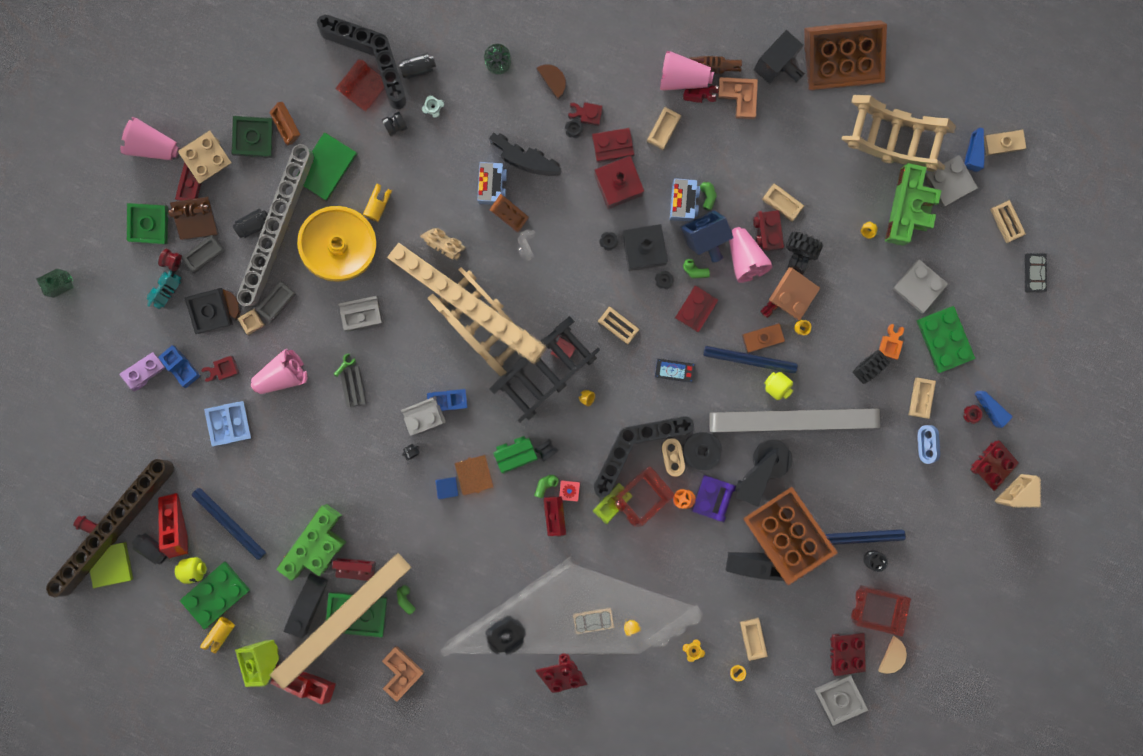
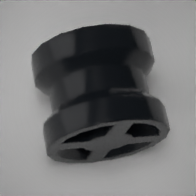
[787,253,809,275]
[534,439,558,462]

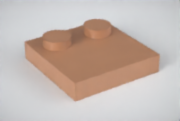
[769,267,820,320]

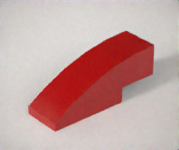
[270,665,336,705]

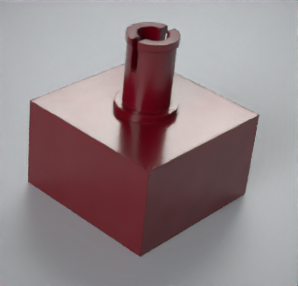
[594,156,644,209]

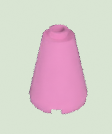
[660,51,714,91]
[120,117,180,160]
[729,227,772,283]
[251,349,307,394]

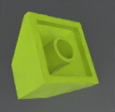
[235,640,279,687]

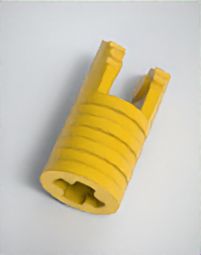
[363,183,392,222]
[200,617,235,653]

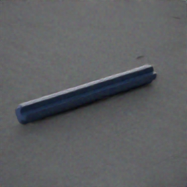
[703,346,798,374]
[192,488,266,560]
[825,529,906,545]

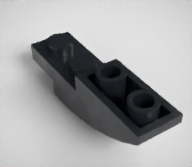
[489,132,561,176]
[726,552,804,581]

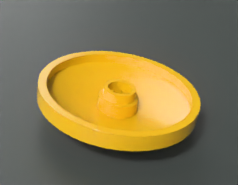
[297,206,376,282]

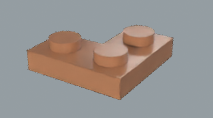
[718,77,758,119]
[382,646,424,702]

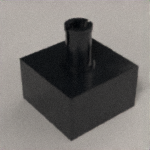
[753,29,805,85]
[622,224,668,271]

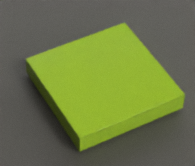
[90,542,133,588]

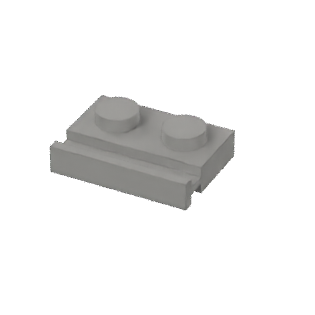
[339,296,383,331]
[401,397,446,436]

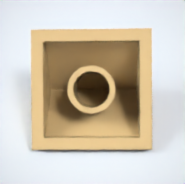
[995,474,1041,507]

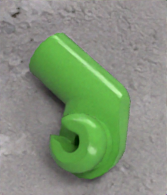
[700,182,717,211]
[683,259,710,278]
[534,475,559,498]
[396,585,416,615]

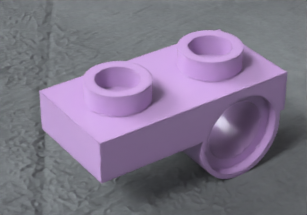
[119,352,165,391]

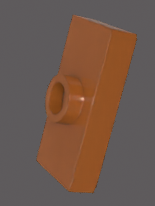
[269,102,300,145]
[489,194,529,232]
[742,323,785,353]

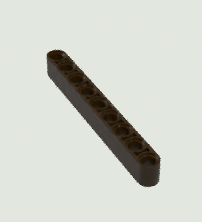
[46,459,174,597]

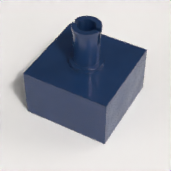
[680,210,734,263]

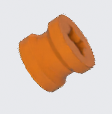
[673,489,696,509]

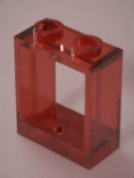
[612,466,675,527]
[851,585,911,637]

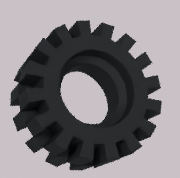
[785,231,824,260]
[853,350,890,384]

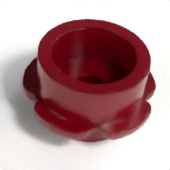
[963,405,983,424]

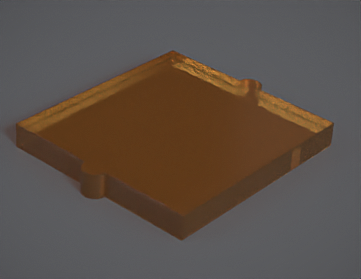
[454,455,494,495]

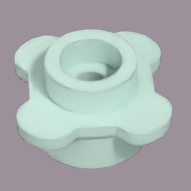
[422,96,444,118]

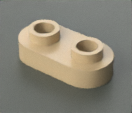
[662,438,685,477]

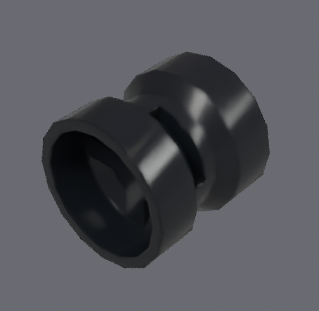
[382,111,408,137]
[863,550,888,572]

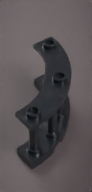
[489,316,600,423]

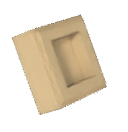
[237,309,265,335]

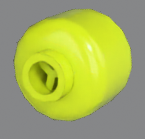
[764,372,793,400]
[175,557,207,584]

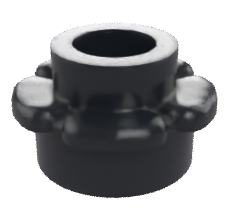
[565,120,583,138]
[599,232,618,251]
[655,271,674,289]
[402,444,420,461]

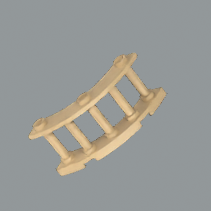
[841,95,956,172]
[427,267,532,377]

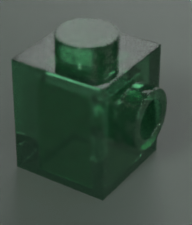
[36,268,74,298]

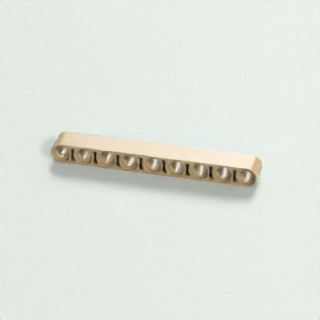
[270,553,412,689]

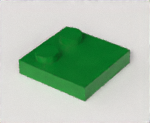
[127,203,168,244]

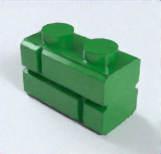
[493,436,538,474]

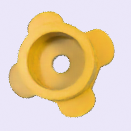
[683,639,705,662]

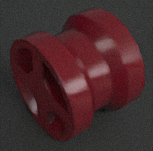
[158,248,182,272]

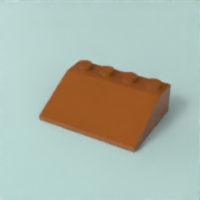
[805,20,887,90]
[743,487,837,585]

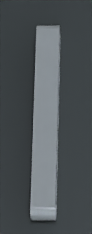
[237,144,314,307]
[709,409,880,432]

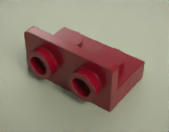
[753,210,784,251]
[332,558,376,581]

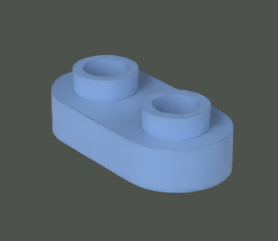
[918,425,940,464]

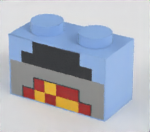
[478,162,507,205]
[670,179,700,222]

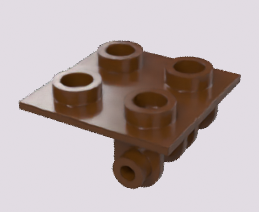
[169,197,218,240]

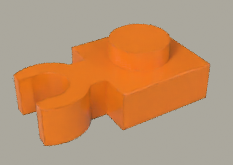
[879,324,904,360]

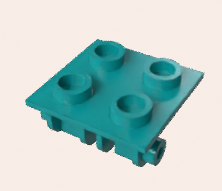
[146,270,181,309]

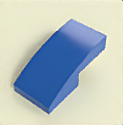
[158,345,200,388]
[427,389,467,411]

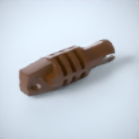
[689,56,742,74]

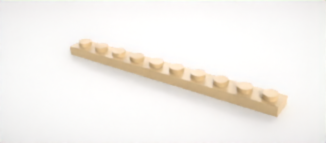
[387,243,547,364]

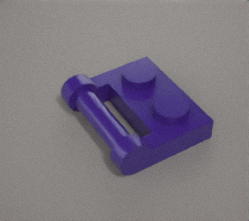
[692,475,736,523]

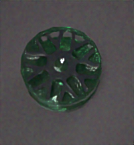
[484,44,511,75]

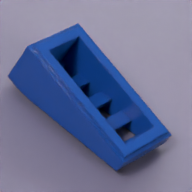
[964,128,984,172]
[975,391,1012,428]

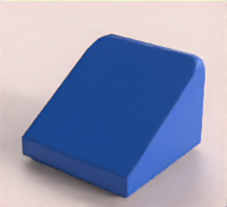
[435,477,459,500]

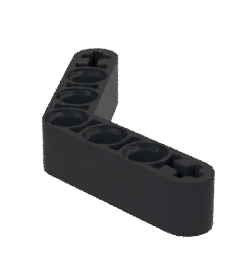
[317,14,406,109]
[594,417,694,497]

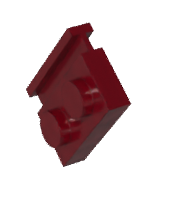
[592,128,634,163]
[675,285,718,333]

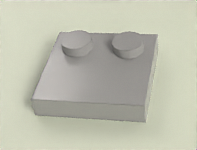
[925,155,978,208]
[893,259,948,313]
[815,674,868,726]

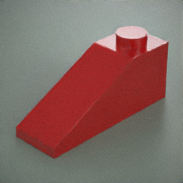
[158,493,188,558]

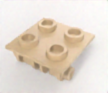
[178,131,232,184]
[420,228,466,260]

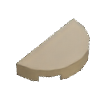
[878,635,907,674]

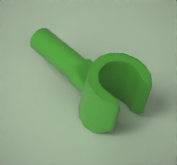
[334,354,356,377]

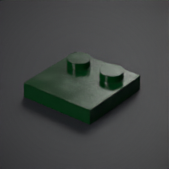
[232,116,273,158]

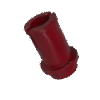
[73,515,98,534]

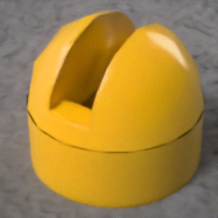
[861,222,878,239]
[794,320,812,335]
[579,390,595,406]
[624,620,641,636]
[730,665,746,681]

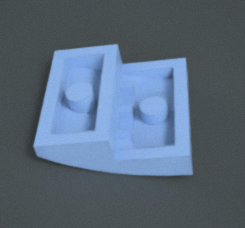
[204,401,251,447]

